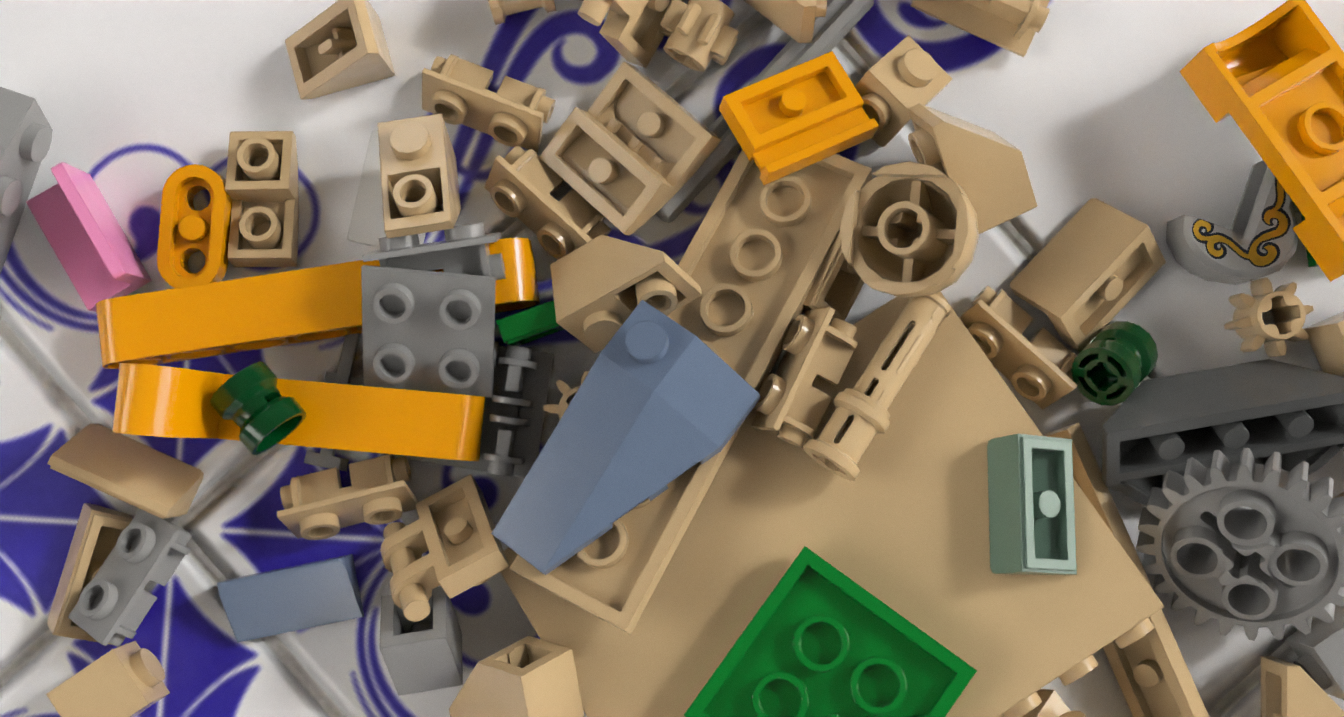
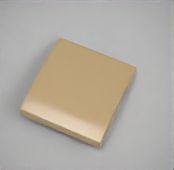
[539,61,722,236]

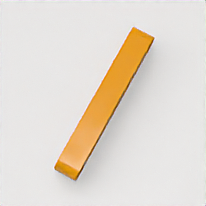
[95,238,540,369]

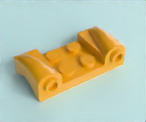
[1179,0,1344,282]

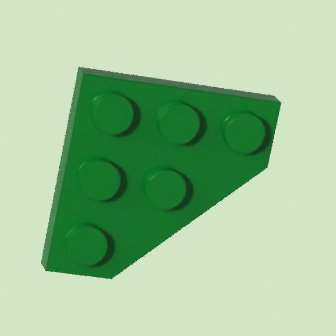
[684,546,977,717]

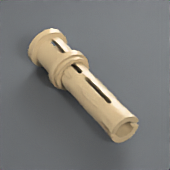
[803,294,952,481]

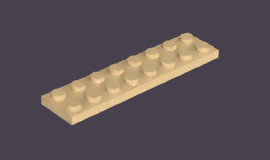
[510,149,872,635]

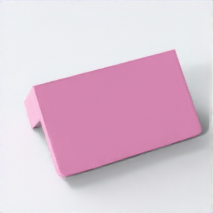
[26,162,152,312]

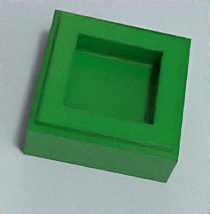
[496,300,565,346]

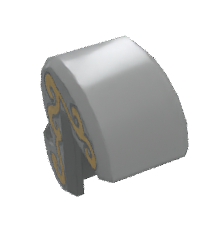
[1166,161,1300,285]

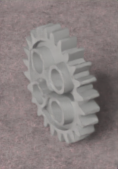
[1136,448,1344,641]

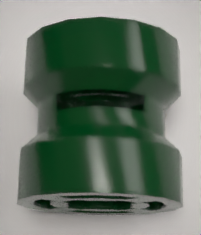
[1071,321,1158,406]
[210,362,306,455]

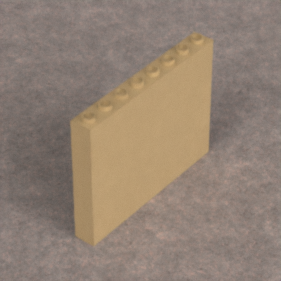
[500,291,1165,717]

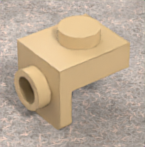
[855,35,952,147]

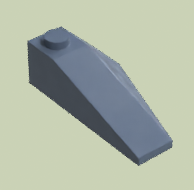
[491,300,761,575]

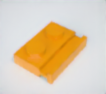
[719,51,879,185]

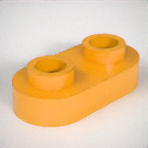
[157,164,232,288]

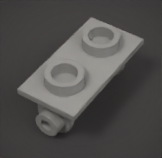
[362,222,506,280]
[68,509,192,647]

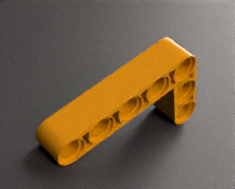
[112,362,485,461]

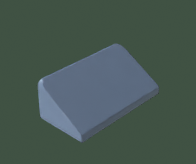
[217,554,364,643]

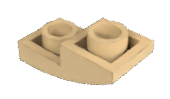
[225,131,299,267]

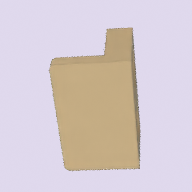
[1010,198,1166,352]

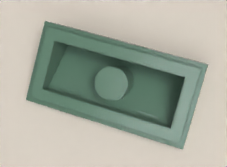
[987,434,1077,575]

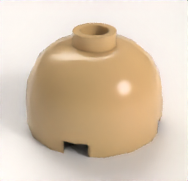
[840,161,979,298]

